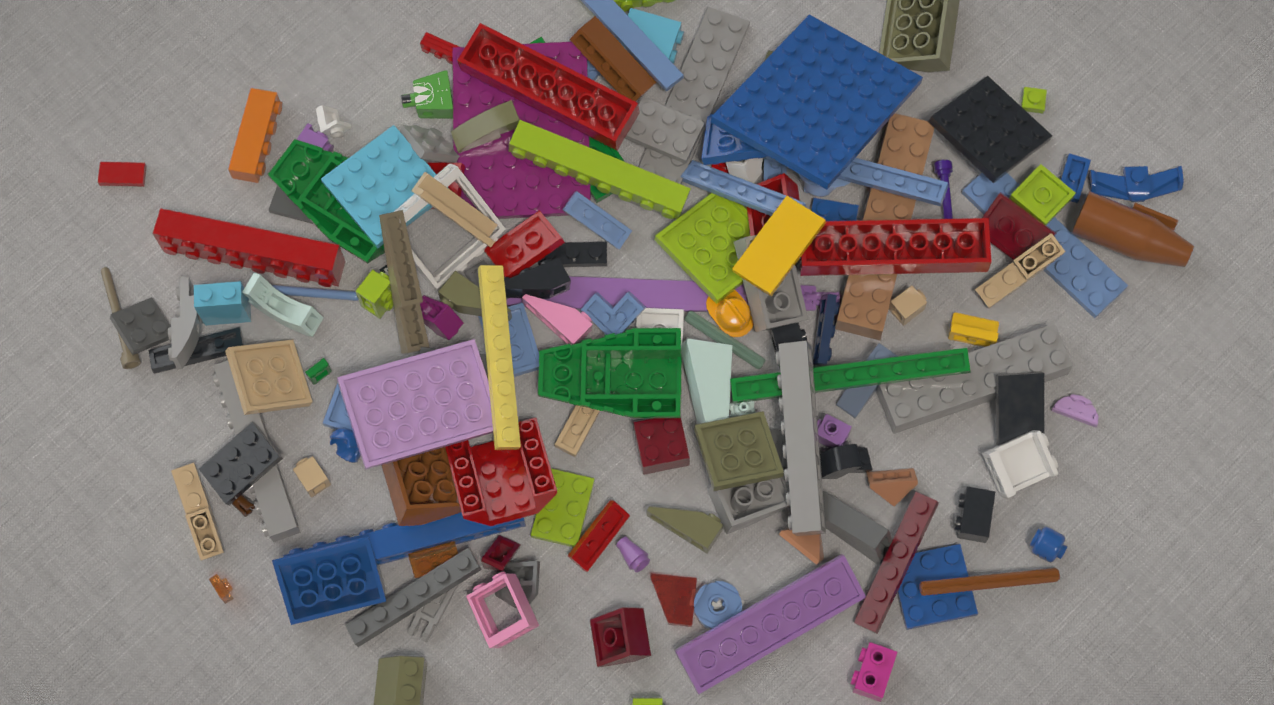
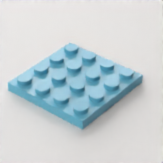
[321,125,449,249]

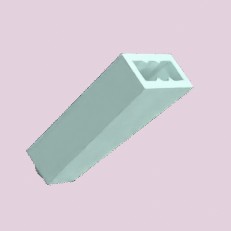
[681,338,732,424]

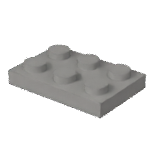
[625,97,705,164]

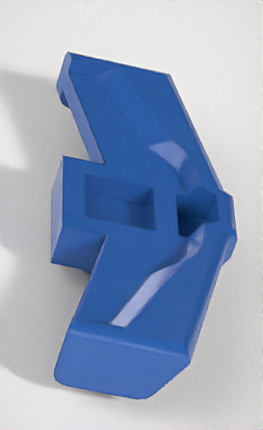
[1089,166,1184,202]

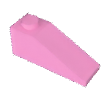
[522,294,593,345]

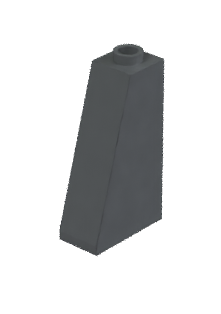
[823,491,893,566]

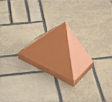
[867,468,918,507]
[779,528,824,565]

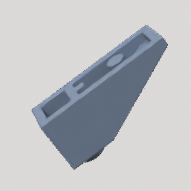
[836,343,898,418]

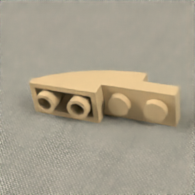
[975,233,1065,309]
[171,463,224,561]

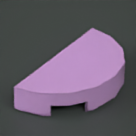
[1051,394,1099,427]

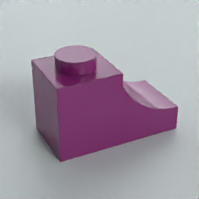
[420,295,464,340]

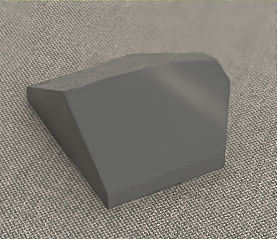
[495,561,540,608]

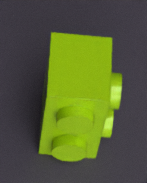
[355,269,394,319]

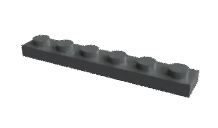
[345,548,482,647]

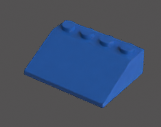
[272,536,386,625]

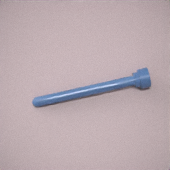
[272,285,359,301]

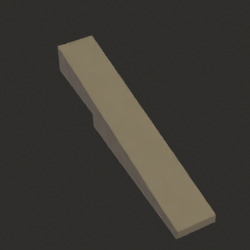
[379,210,430,354]

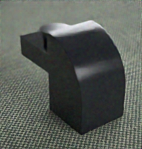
[820,444,873,479]

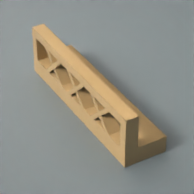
[411,172,497,247]

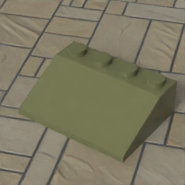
[879,0,960,72]

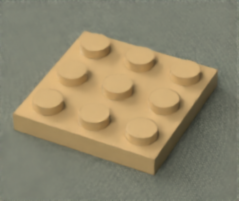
[225,340,313,415]

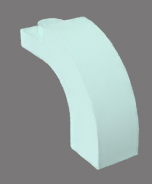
[242,273,324,337]

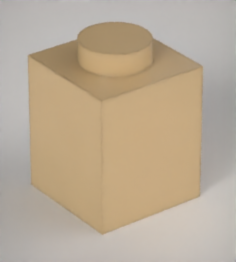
[889,285,927,326]
[293,456,331,498]

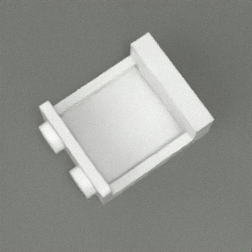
[982,430,1058,498]

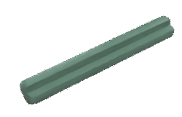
[684,311,766,369]

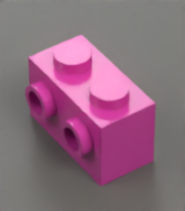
[850,642,898,702]

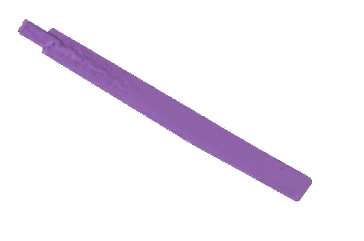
[506,276,840,312]

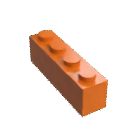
[228,88,282,183]

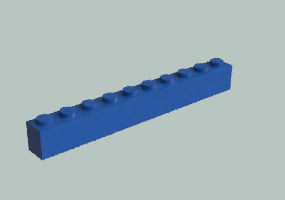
[283,512,526,565]

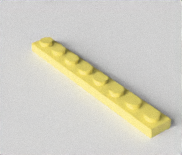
[478,265,521,450]

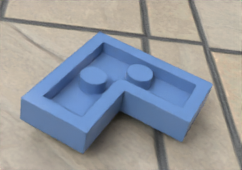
[581,291,646,335]

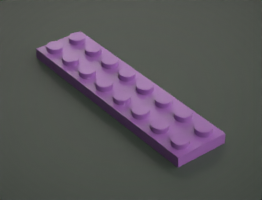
[674,554,866,694]

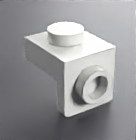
[316,105,351,138]

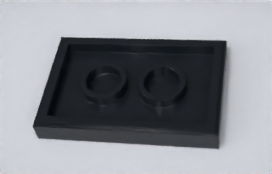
[996,372,1044,446]

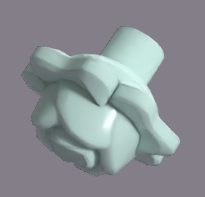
[729,400,756,418]

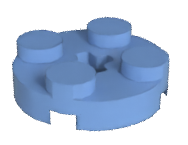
[694,581,742,629]

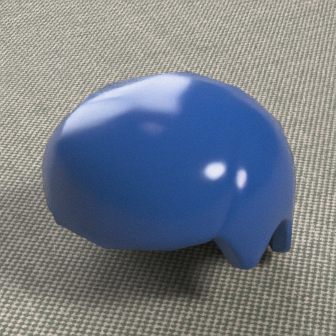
[330,428,361,463]

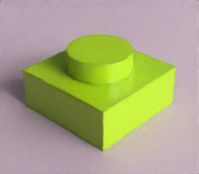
[1021,87,1047,114]

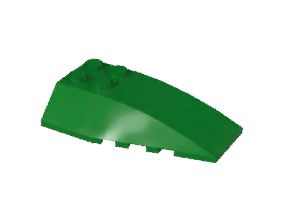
[268,139,385,264]
[538,328,682,418]

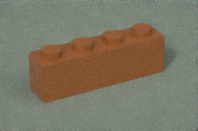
[569,16,656,102]

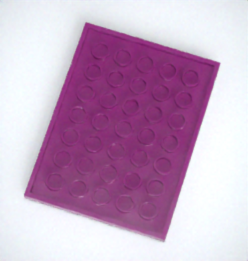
[453,41,591,219]

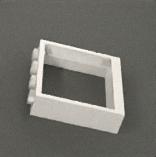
[394,164,506,289]

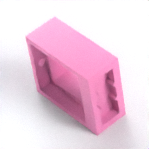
[466,572,539,648]

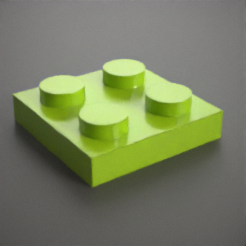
[1010,164,1076,225]

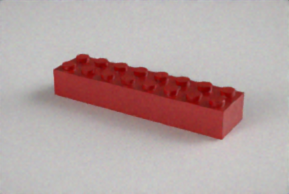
[457,23,640,151]
[152,208,346,287]
[799,218,992,276]

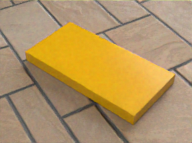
[732,196,826,296]

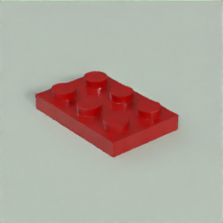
[484,210,565,278]

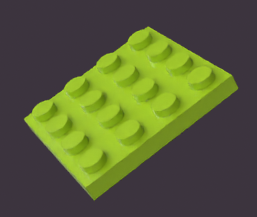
[654,193,750,304]

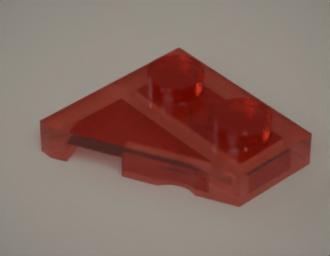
[650,573,697,627]

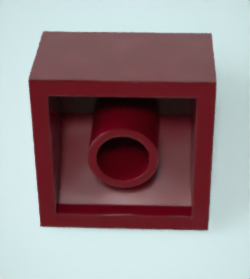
[590,607,651,667]

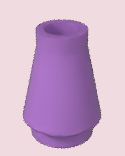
[616,537,650,572]

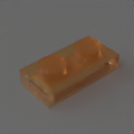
[408,541,459,578]

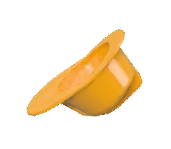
[706,290,754,337]

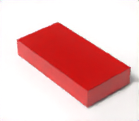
[98,162,147,187]

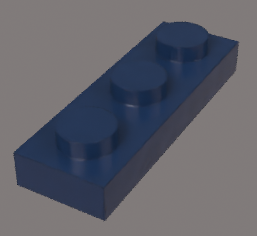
[813,294,839,366]

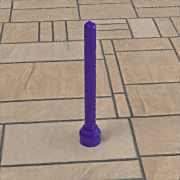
[934,160,953,219]

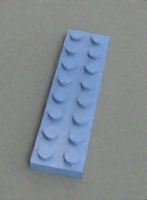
[962,173,1128,319]

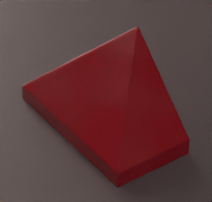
[481,535,521,571]

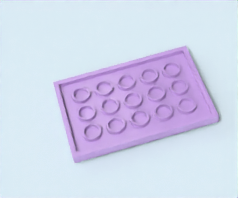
[337,339,493,470]

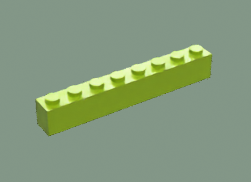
[509,120,691,219]

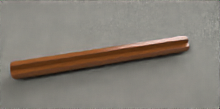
[919,568,1060,596]

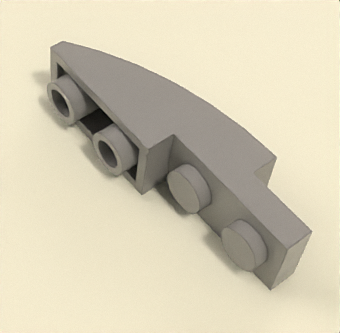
[168,276,203,370]

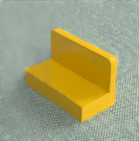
[948,312,999,347]

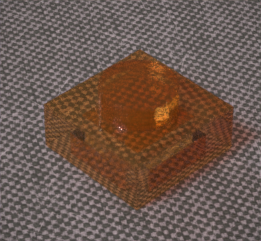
[209,574,234,604]

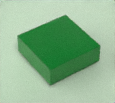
[305,358,332,385]

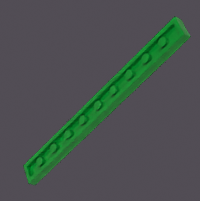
[730,348,971,404]

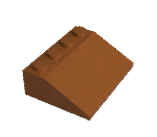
[381,447,461,526]

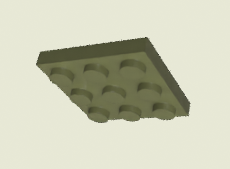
[694,411,784,491]

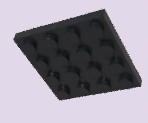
[928,76,1053,184]

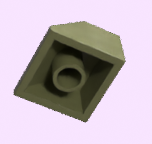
[374,656,428,705]

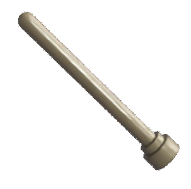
[101,267,141,369]

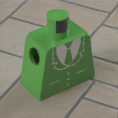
[401,70,453,119]

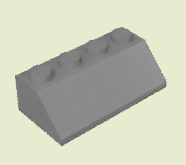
[734,235,809,332]

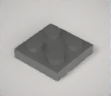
[110,297,171,355]

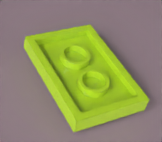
[531,468,595,548]

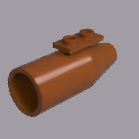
[1071,191,1194,267]

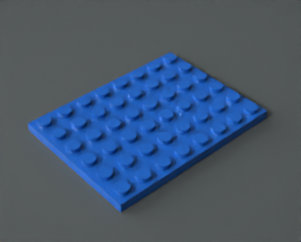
[710,14,923,190]

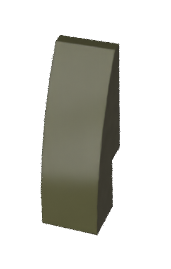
[451,100,519,153]

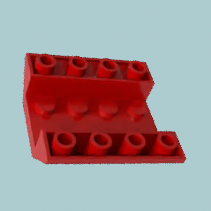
[445,417,558,526]

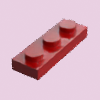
[567,500,630,572]

